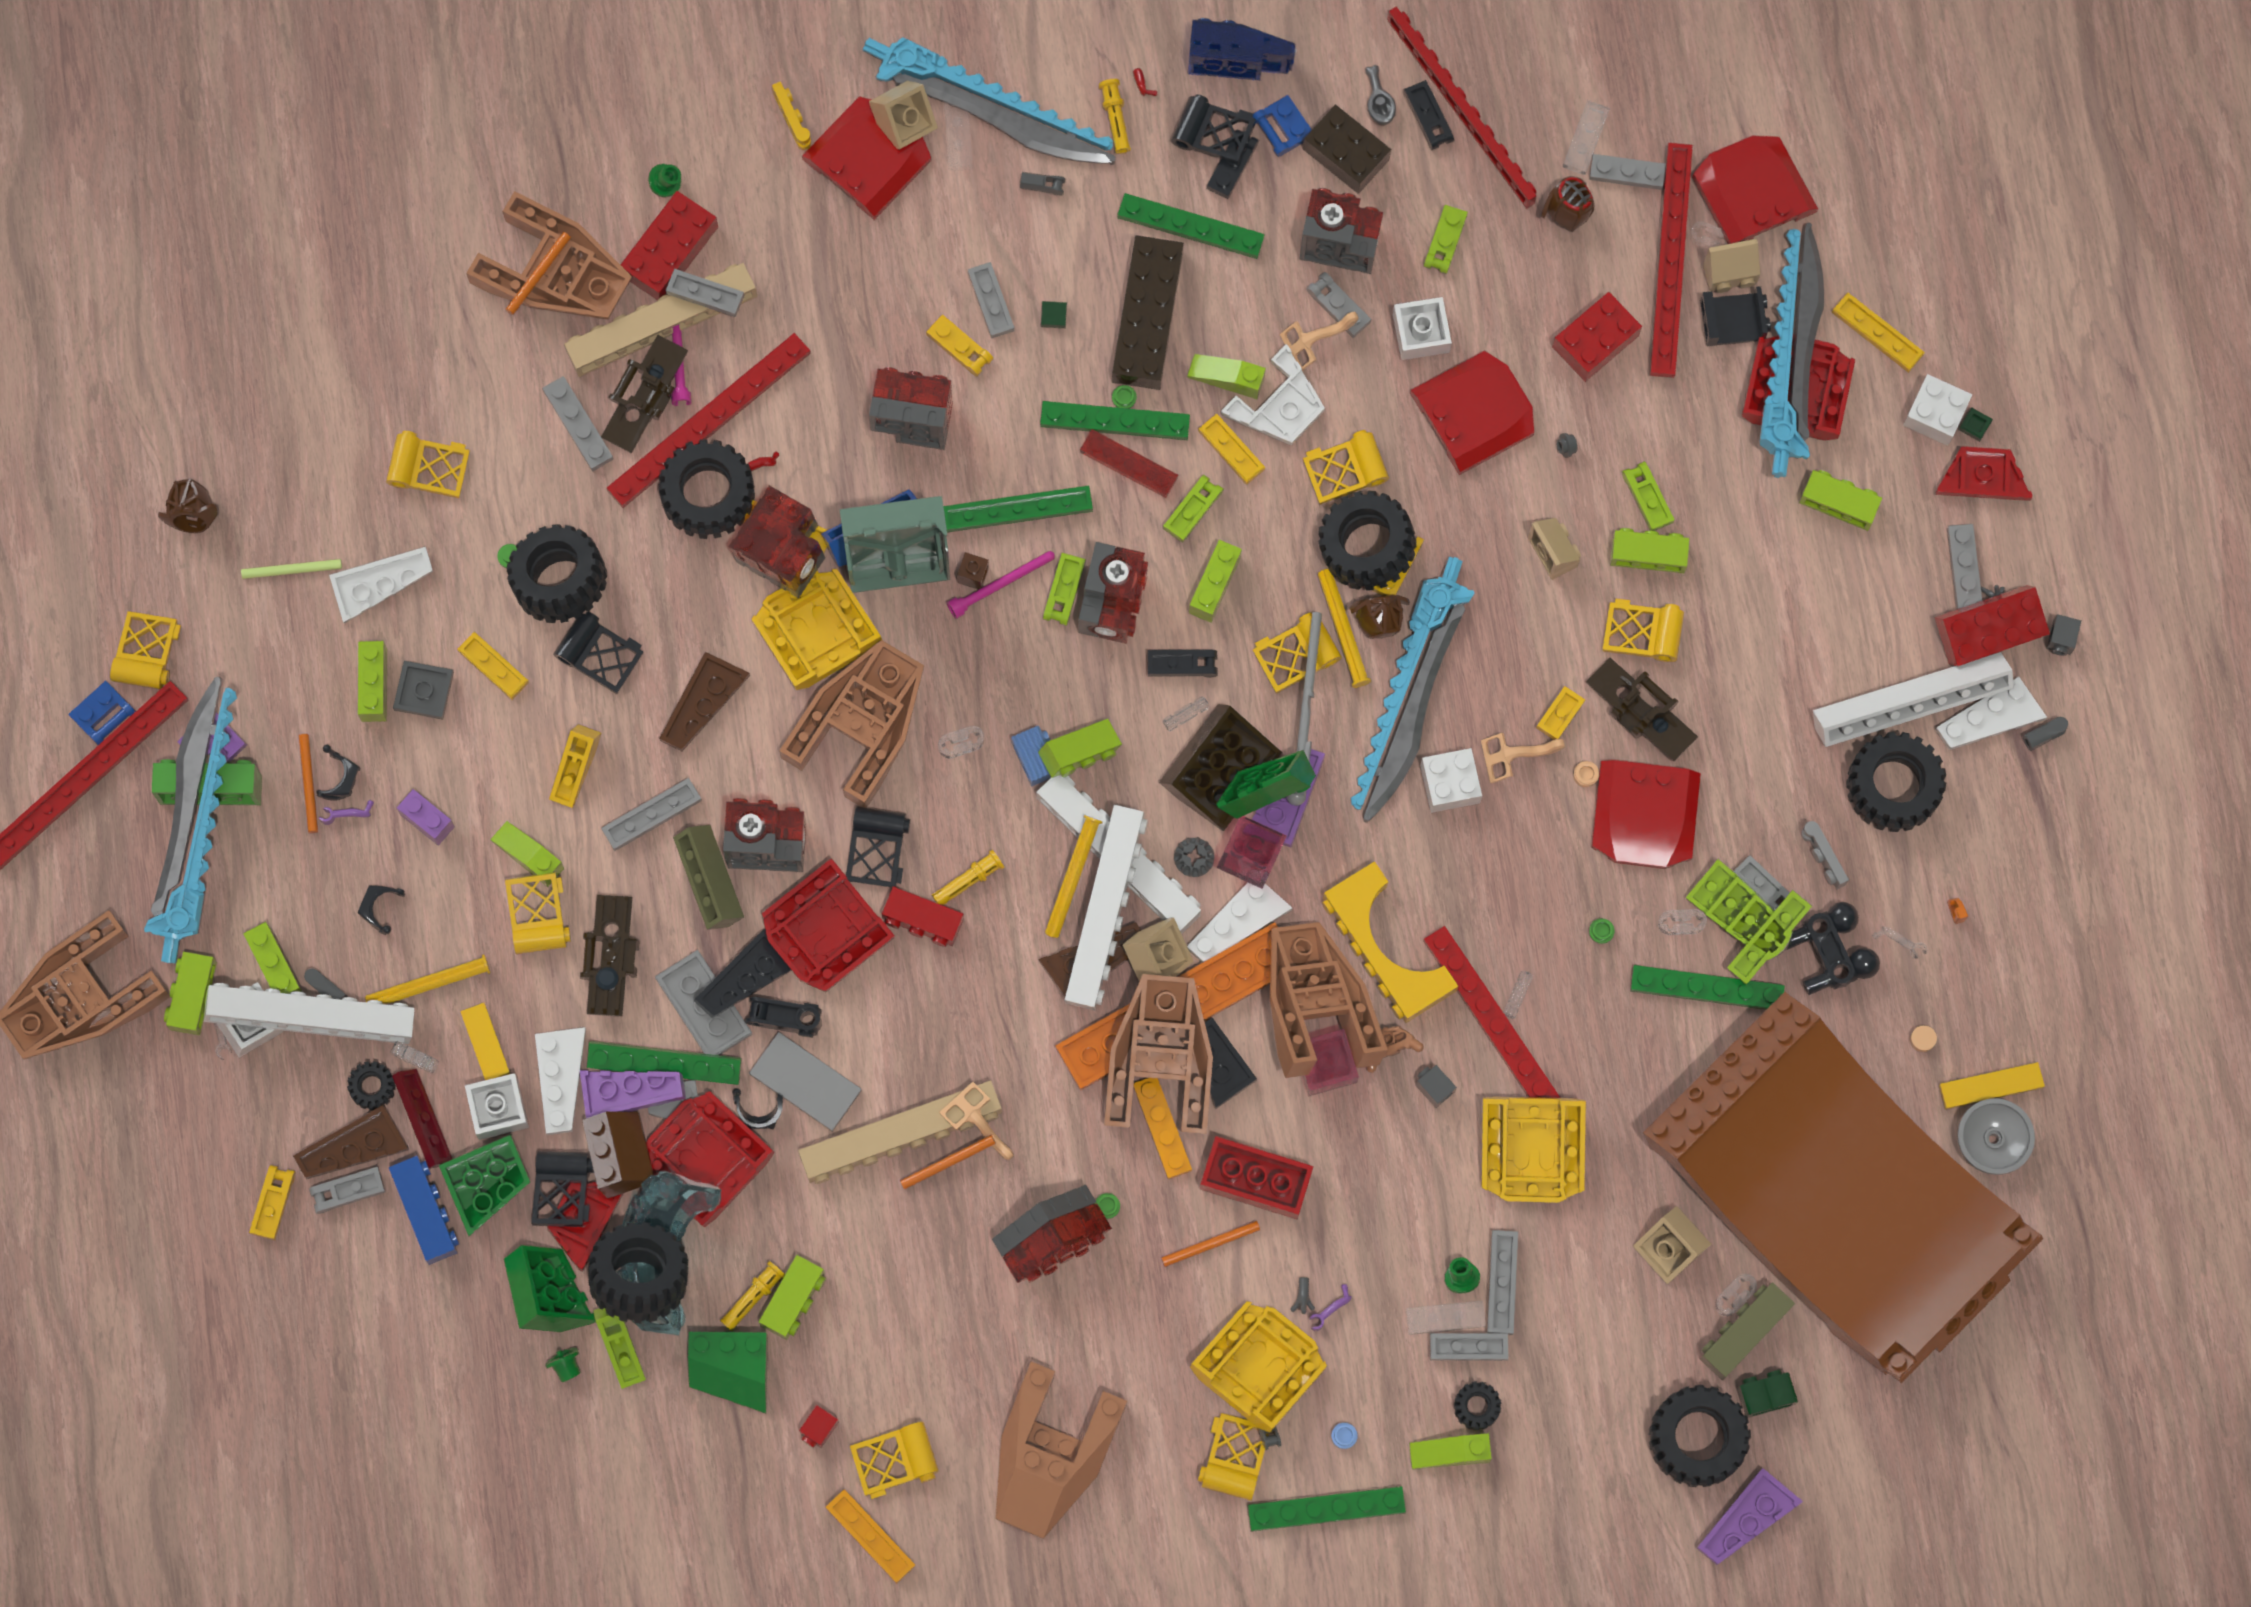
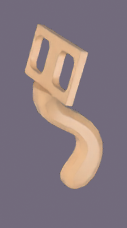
[1280,312,1359,371]
[1481,733,1565,783]
[939,1082,1014,1160]

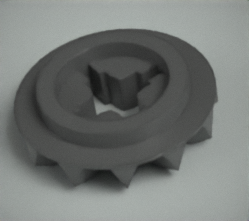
[1174,837,1214,877]

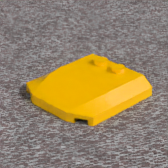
[752,569,882,690]
[1482,1097,1586,1203]
[1190,1301,1327,1433]

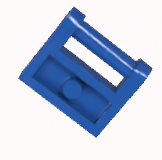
[1253,95,1312,157]
[68,681,136,745]

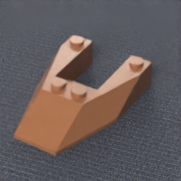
[466,191,632,319]
[779,640,924,808]
[0,910,170,1060]
[1270,922,1388,1078]
[1104,974,1213,1134]
[996,1361,1127,1539]

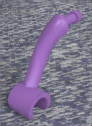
[319,800,374,825]
[1309,1284,1352,1331]

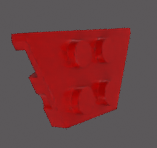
[1936,446,2033,501]
[547,1182,624,1272]

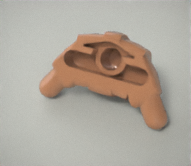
[1366,1026,1424,1073]

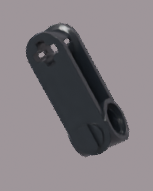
[745,997,822,1038]

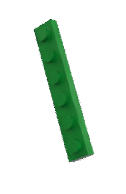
[1117,193,1265,259]
[1040,401,1190,441]
[943,486,1093,533]
[1630,965,1785,1010]
[587,1041,742,1085]
[1248,1487,1406,1532]

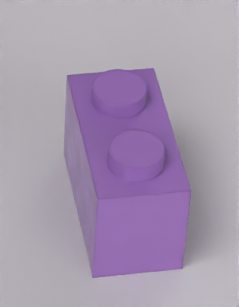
[397,789,455,846]

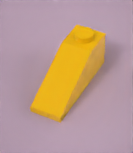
[549,724,602,808]

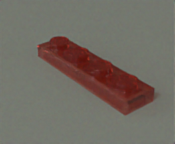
[1080,429,1178,498]

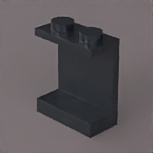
[1700,286,1771,346]

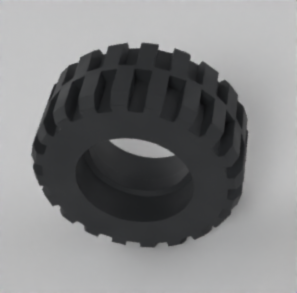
[658,439,755,539]
[1318,491,1417,591]
[507,524,607,623]
[1846,732,1947,832]
[588,1222,688,1323]
[1649,1385,1751,1487]

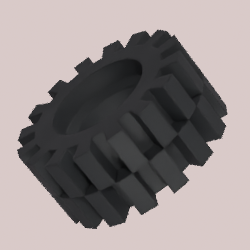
[347,1061,396,1110]
[1454,1381,1502,1430]

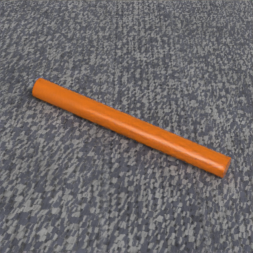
[505,232,571,315]
[299,734,318,833]
[900,1135,996,1189]
[1161,1221,1260,1267]

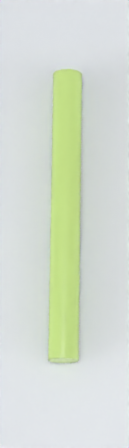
[241,559,342,579]

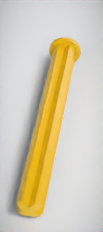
[1318,569,1371,688]
[1045,815,1103,938]
[365,954,491,1005]

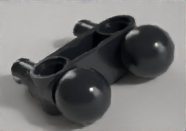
[1787,902,1880,995]

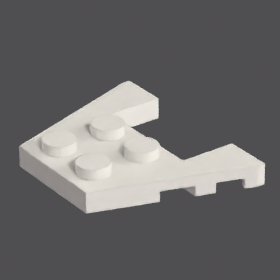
[1221,344,1325,446]

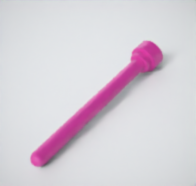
[671,324,692,406]
[946,551,1055,619]

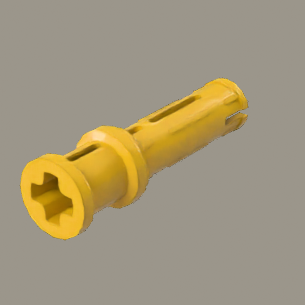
[1098,79,1131,154]
[931,850,1005,905]
[720,1261,785,1331]

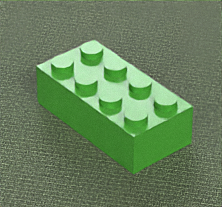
[152,759,262,805]

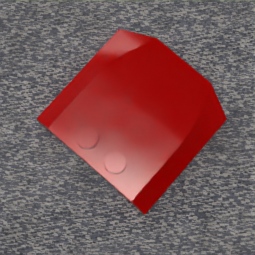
[802,96,932,220]
[1692,136,1818,244]
[1742,334,1855,441]
[1410,351,1534,475]
[1591,760,1701,869]
[762,858,895,993]
[647,1091,775,1228]

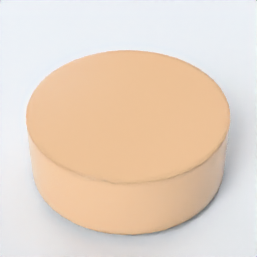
[1573,761,1599,788]
[1910,1025,1937,1052]

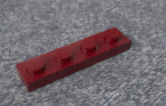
[392,1069,453,1169]

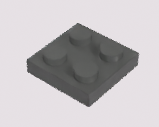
[393,661,454,720]

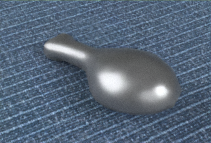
[1365,65,1396,125]

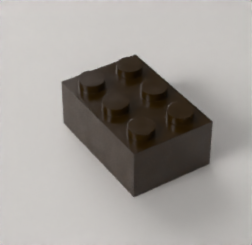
[1303,104,1391,194]

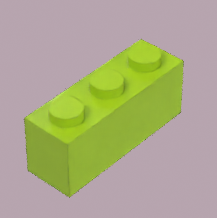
[1799,470,1882,531]
[1610,528,1689,573]
[1189,540,1242,623]
[358,641,387,722]
[1038,719,1122,778]
[243,922,302,994]
[164,952,217,1036]
[759,1255,826,1340]

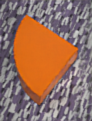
[1947,898,1968,924]

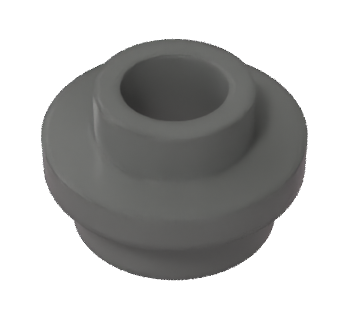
[1556,433,1578,458]

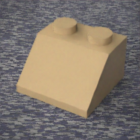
[869,81,938,149]
[1703,239,1760,293]
[1528,518,1581,580]
[1123,918,1194,982]
[1633,1206,1711,1284]

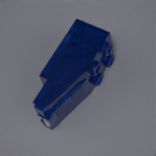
[1188,18,1297,81]

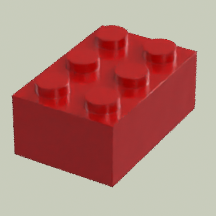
[1552,292,1642,382]

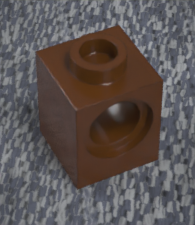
[957,552,989,590]

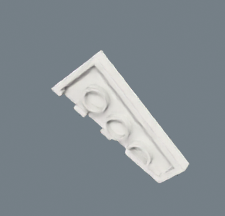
[329,547,433,623]
[1935,677,2047,750]
[1187,875,1292,963]
[535,1027,586,1135]

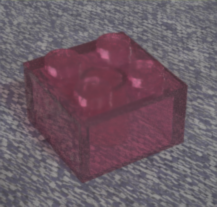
[1217,816,1287,889]
[1302,1029,1359,1097]

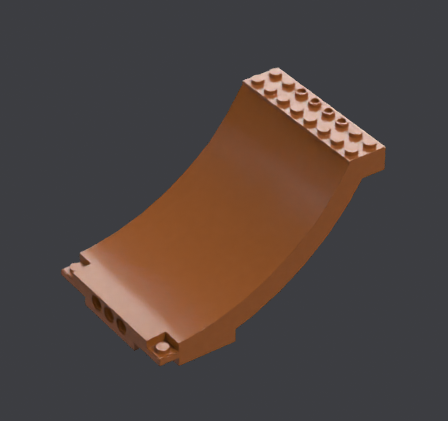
[1643,992,2043,1383]

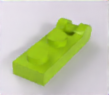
[1424,205,1468,274]
[1622,461,1675,531]
[1163,475,1224,543]
[1043,553,1086,626]

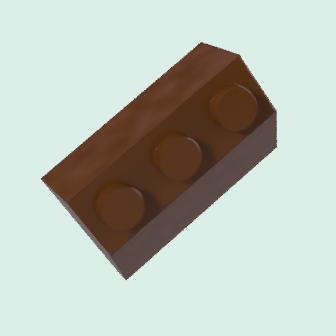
[582,1112,654,1198]

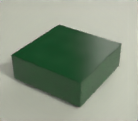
[1041,301,1067,328]
[1959,407,1993,442]

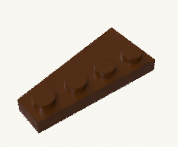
[659,652,750,752]
[1038,922,1141,997]
[293,1105,409,1180]

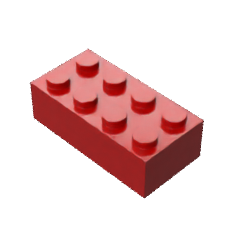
[620,191,718,301]
[1935,585,2050,666]
[1200,1136,1314,1220]

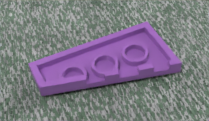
[1244,749,1325,847]
[580,1070,686,1118]
[1697,1468,1803,1565]

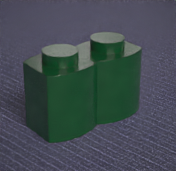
[1737,1370,1798,1418]

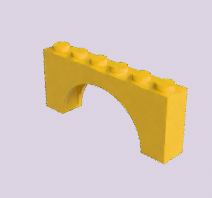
[1322,861,1458,1023]

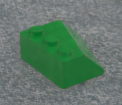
[1216,750,1316,819]
[439,1135,530,1236]
[504,1245,596,1332]
[688,1332,768,1414]

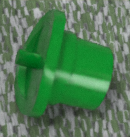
[648,164,681,197]
[1445,1257,1480,1294]
[545,1348,581,1382]

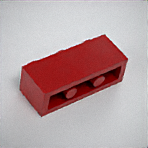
[882,887,964,947]

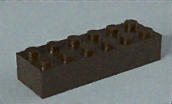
[1112,235,1184,390]

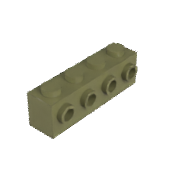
[673,825,744,930]
[1700,1282,1795,1381]

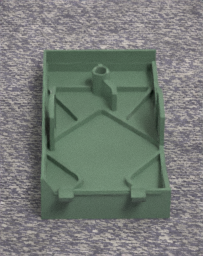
[840,496,950,593]

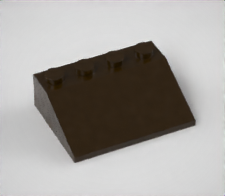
[1159,704,1283,831]

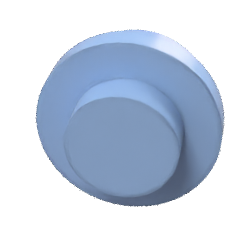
[1331,1423,1357,1449]

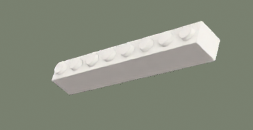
[1813,652,2014,747]
[1036,775,1201,934]
[1065,805,1148,1011]
[204,983,414,1044]

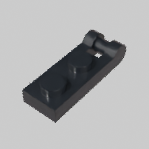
[1404,80,1454,150]
[1207,129,1259,199]
[1147,650,1218,678]

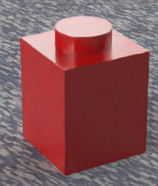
[799,1405,839,1448]

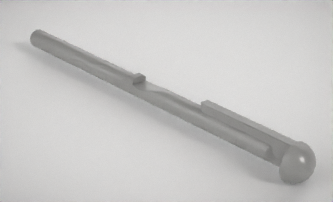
[1287,612,1322,806]

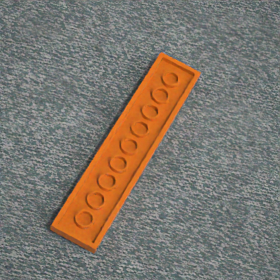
[1055,922,1278,1091]

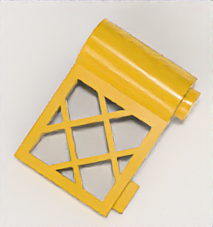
[1303,430,1389,505]
[386,431,470,498]
[1603,599,1684,662]
[110,611,181,689]
[1253,612,1342,694]
[505,872,571,954]
[1198,1413,1269,1501]
[850,1422,939,1499]

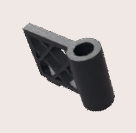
[1171,94,1257,164]
[553,612,644,694]
[846,806,911,888]
[531,1151,594,1227]

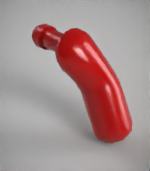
[1133,68,1157,96]
[748,452,779,471]

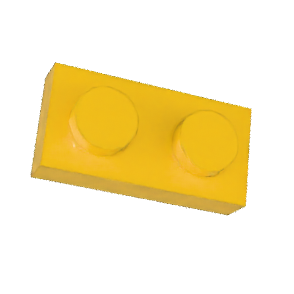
[1536,686,1585,740]

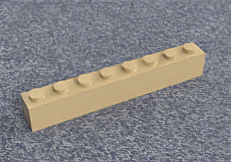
[564,263,758,377]
[798,1080,1002,1184]

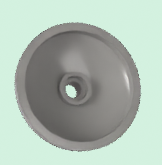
[1957,1098,2035,1175]

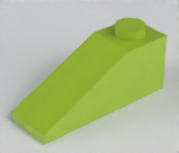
[1187,354,1266,399]
[490,821,564,887]
[593,1308,646,1389]
[1409,1433,1491,1469]

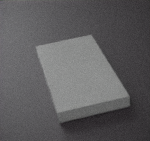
[655,950,753,1055]
[749,1032,862,1132]

